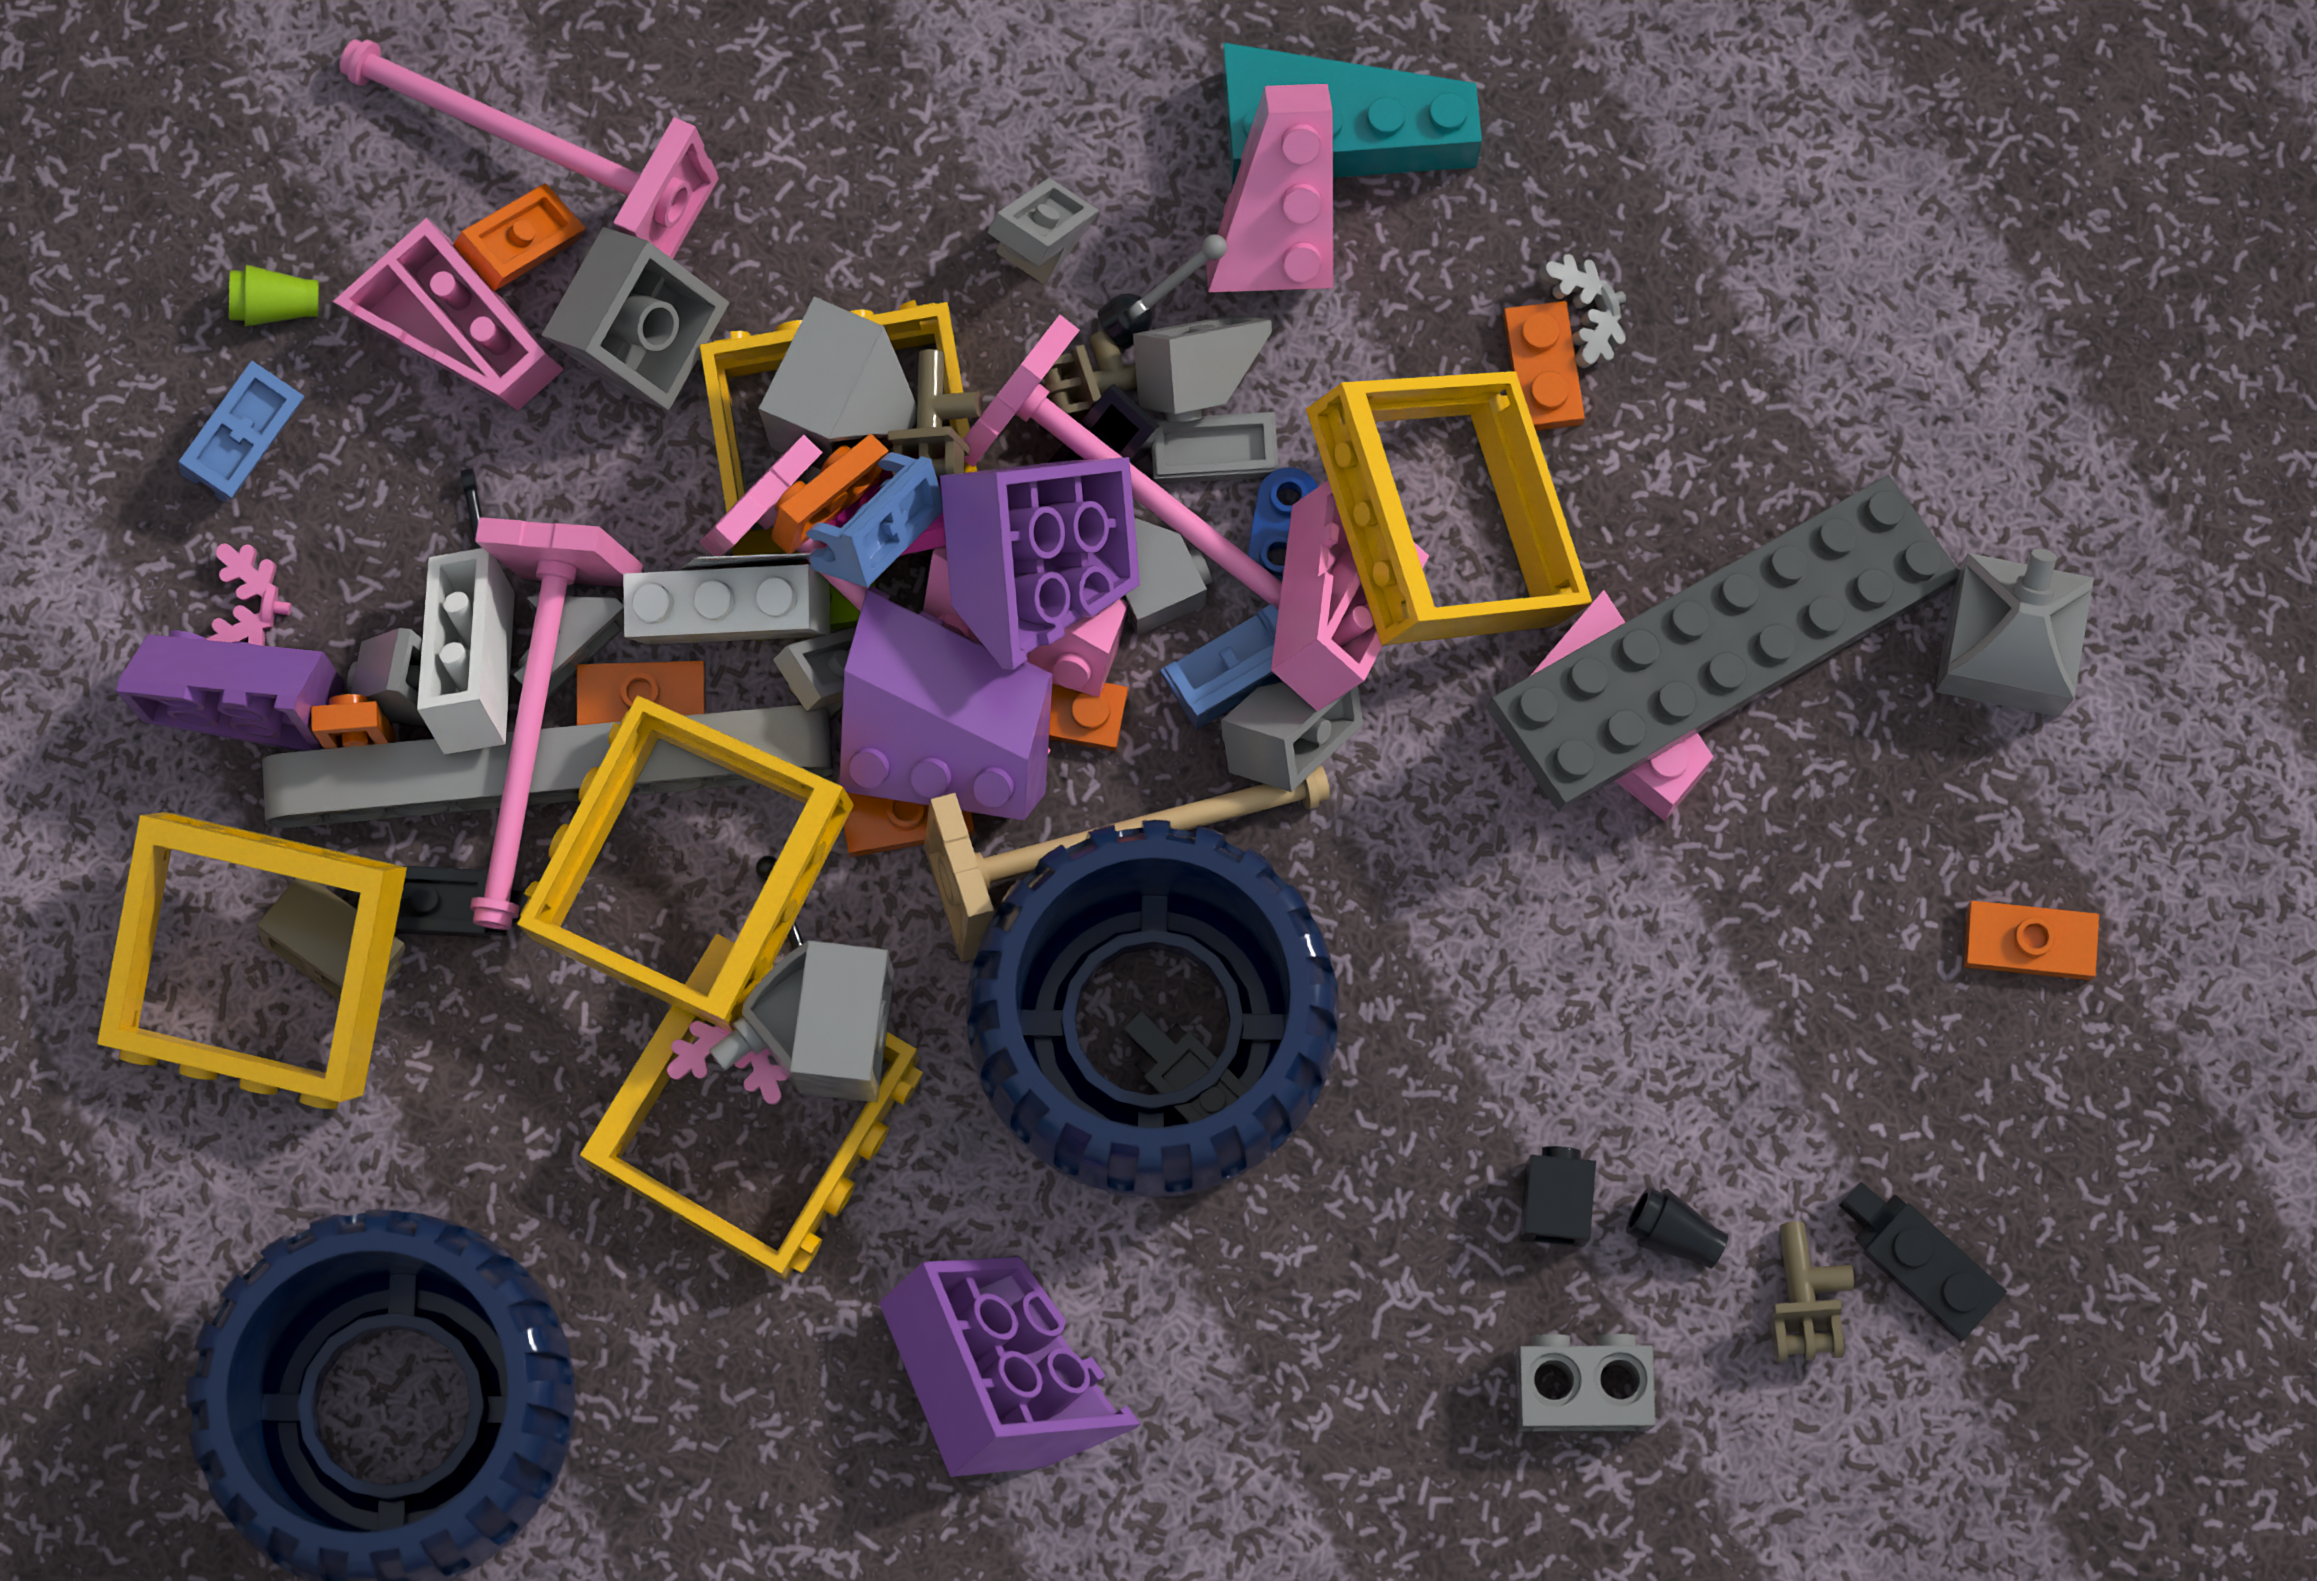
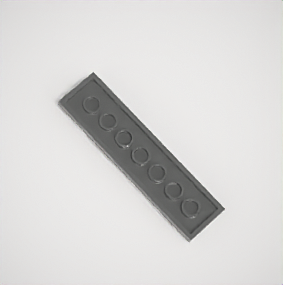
[1486,475,1959,812]

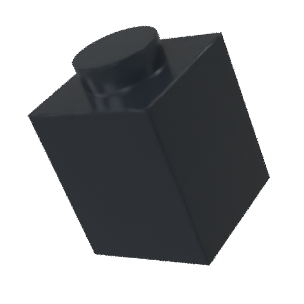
[1519,1146,1596,1247]

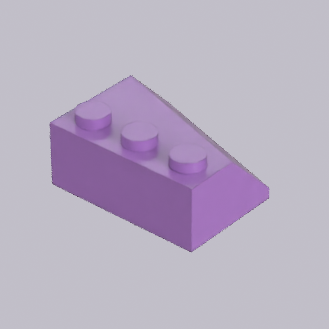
[940,457,1140,670]
[839,586,1053,820]
[116,630,345,751]
[879,1257,1141,1477]

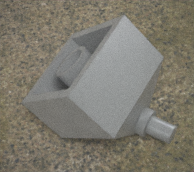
[541,227,730,411]
[758,297,917,470]
[1935,549,2094,717]
[709,940,895,1103]

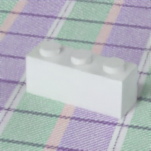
[417,548,515,755]
[623,564,830,645]

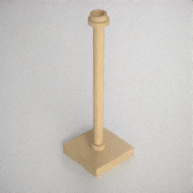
[924,765,1330,962]

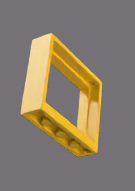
[700,300,977,565]
[1306,371,1593,646]
[517,695,854,1032]
[97,812,407,1109]
[580,933,923,1281]

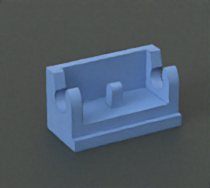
[178,360,305,502]
[806,453,943,587]
[1160,604,1281,730]

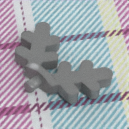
[1539,254,1626,368]

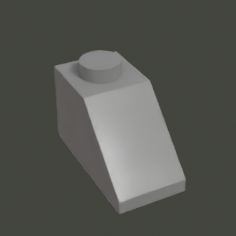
[1133,314,1272,422]
[1121,517,1212,636]
[347,628,427,726]
[1221,682,1363,792]

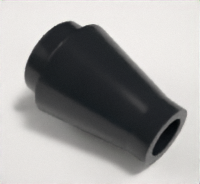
[1626,1187,1728,1269]

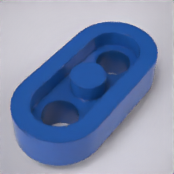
[1248,467,1318,582]

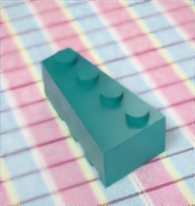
[1222,42,1482,185]

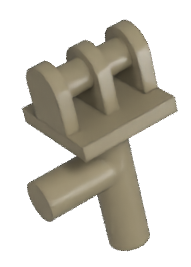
[1043,330,1137,423]
[888,349,983,478]
[1768,1221,1854,1362]

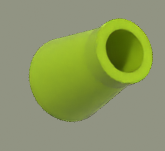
[229,265,319,327]

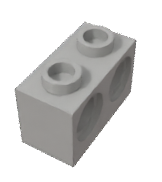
[1515,1334,1655,1432]

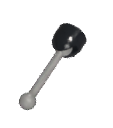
[1098,234,1227,349]

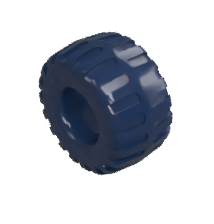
[966,820,1340,1199]
[186,1209,575,1581]

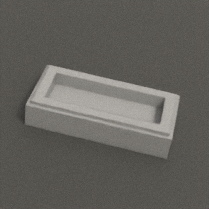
[1151,412,1279,484]

